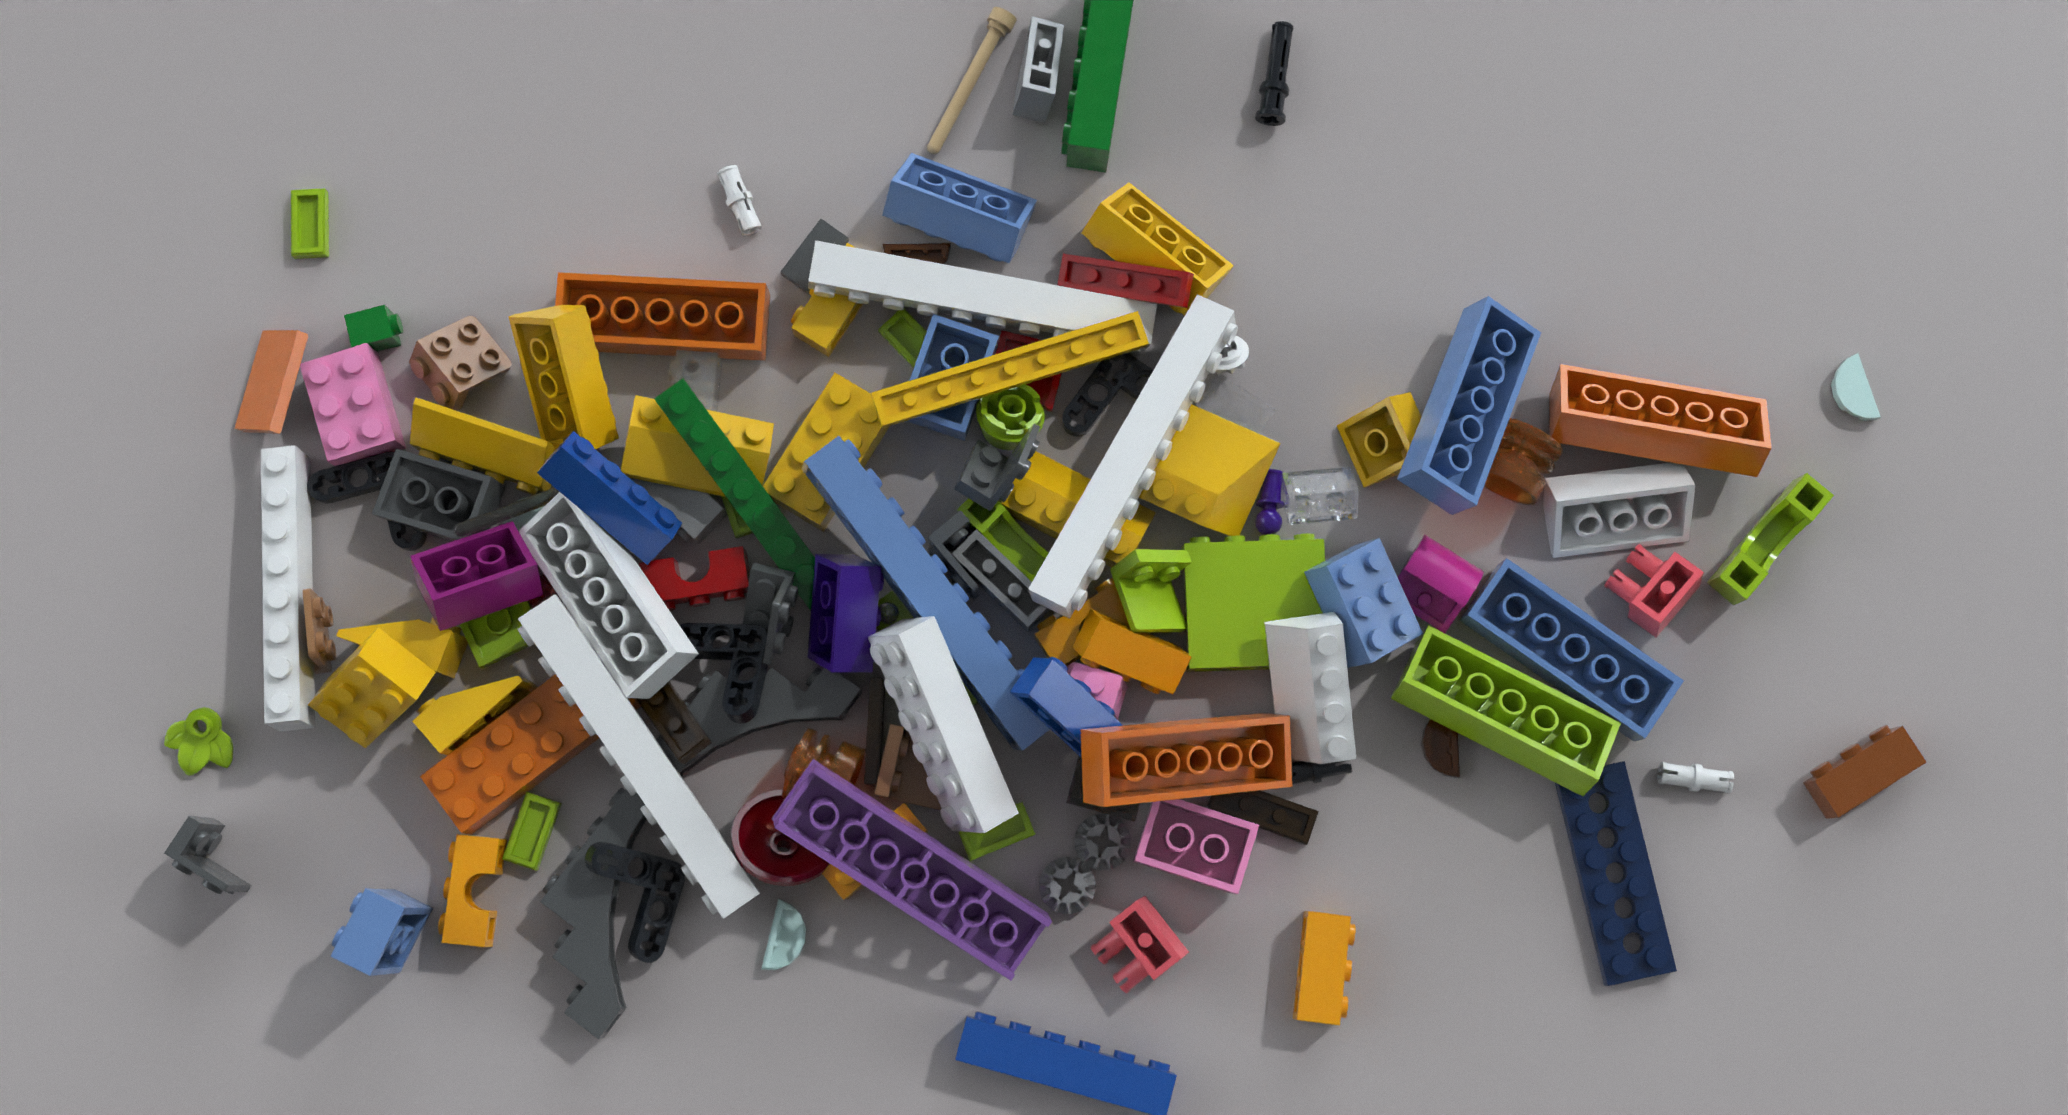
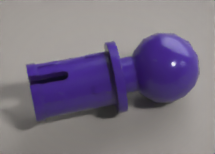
[1255,469,1284,535]

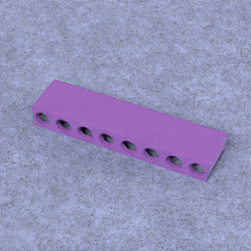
[771,759,1052,981]

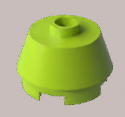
[976,384,1045,451]

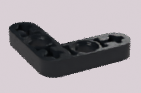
[1062,353,1153,437]
[307,452,427,551]
[680,623,768,724]
[585,842,685,963]

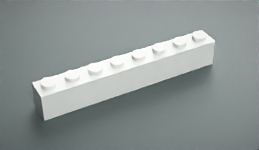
[261,445,315,732]

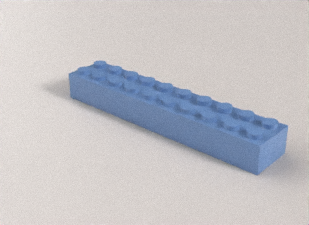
[801,436,1050,751]

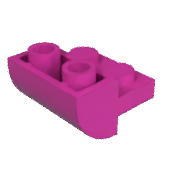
[1397,534,1484,633]

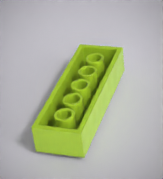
[1391,625,1621,796]

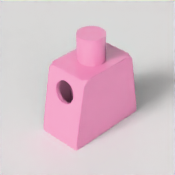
[1067,662,1128,720]

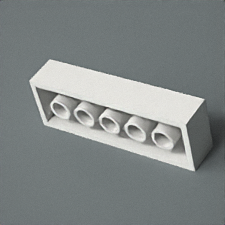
[519,492,699,699]
[868,616,1019,833]

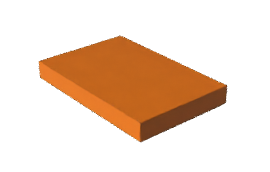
[234,330,308,434]

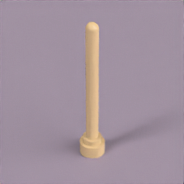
[927,7,1017,154]

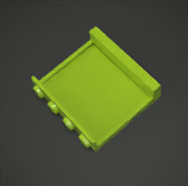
[1182,533,1325,672]

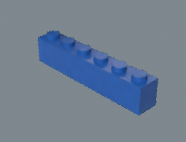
[955,1011,1177,1115]

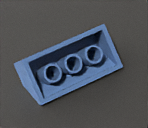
[882,153,1037,263]

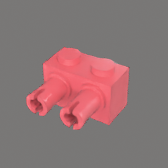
[1604,544,1704,638]
[1091,896,1189,993]

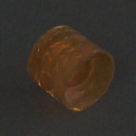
[1484,418,1563,505]
[782,728,866,798]

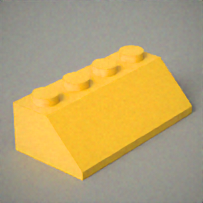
[1081,182,1234,316]
[508,305,619,449]
[620,395,774,497]
[410,397,556,496]
[1001,451,1156,568]

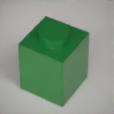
[344,304,403,352]

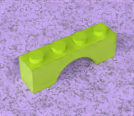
[1707,473,1834,605]
[957,498,1049,582]

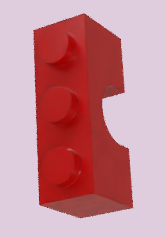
[638,546,750,611]

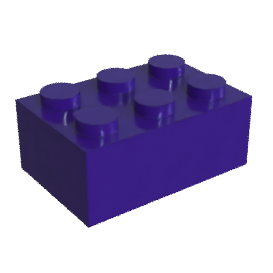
[807,554,884,672]

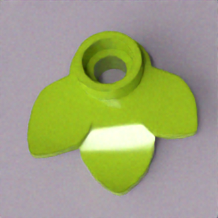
[164,707,233,776]

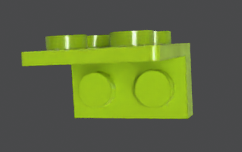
[1110,549,1192,633]

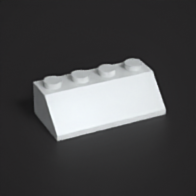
[1543,462,1695,558]
[1264,612,1356,764]

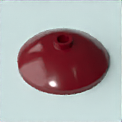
[731,789,830,886]

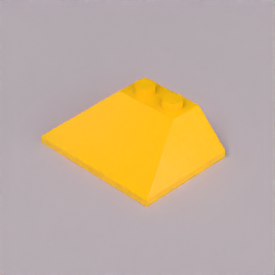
[1139,404,1281,536]

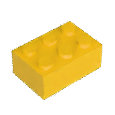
[308,628,436,749]

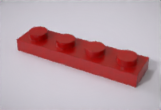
[1057,253,1194,308]

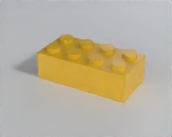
[763,372,890,532]

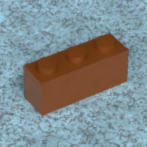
[1803,725,1927,819]

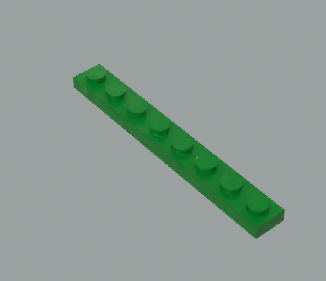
[654,378,815,611]

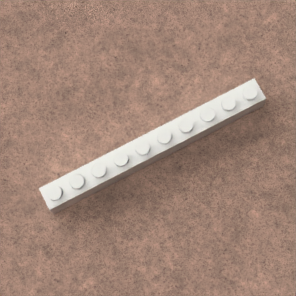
[808,240,1157,354]
[1028,294,1238,619]
[517,594,760,919]

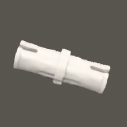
[717,165,762,236]
[1657,762,1734,794]

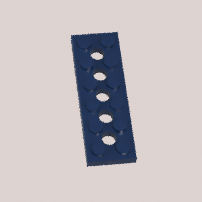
[1555,761,1677,986]

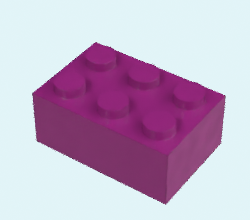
[410,521,543,631]

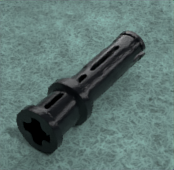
[1255,21,1294,126]

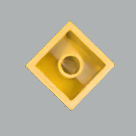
[1337,392,1421,488]

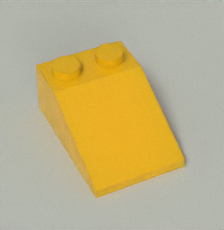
[336,617,468,679]
[412,675,538,755]

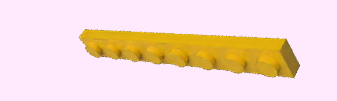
[871,311,1149,428]

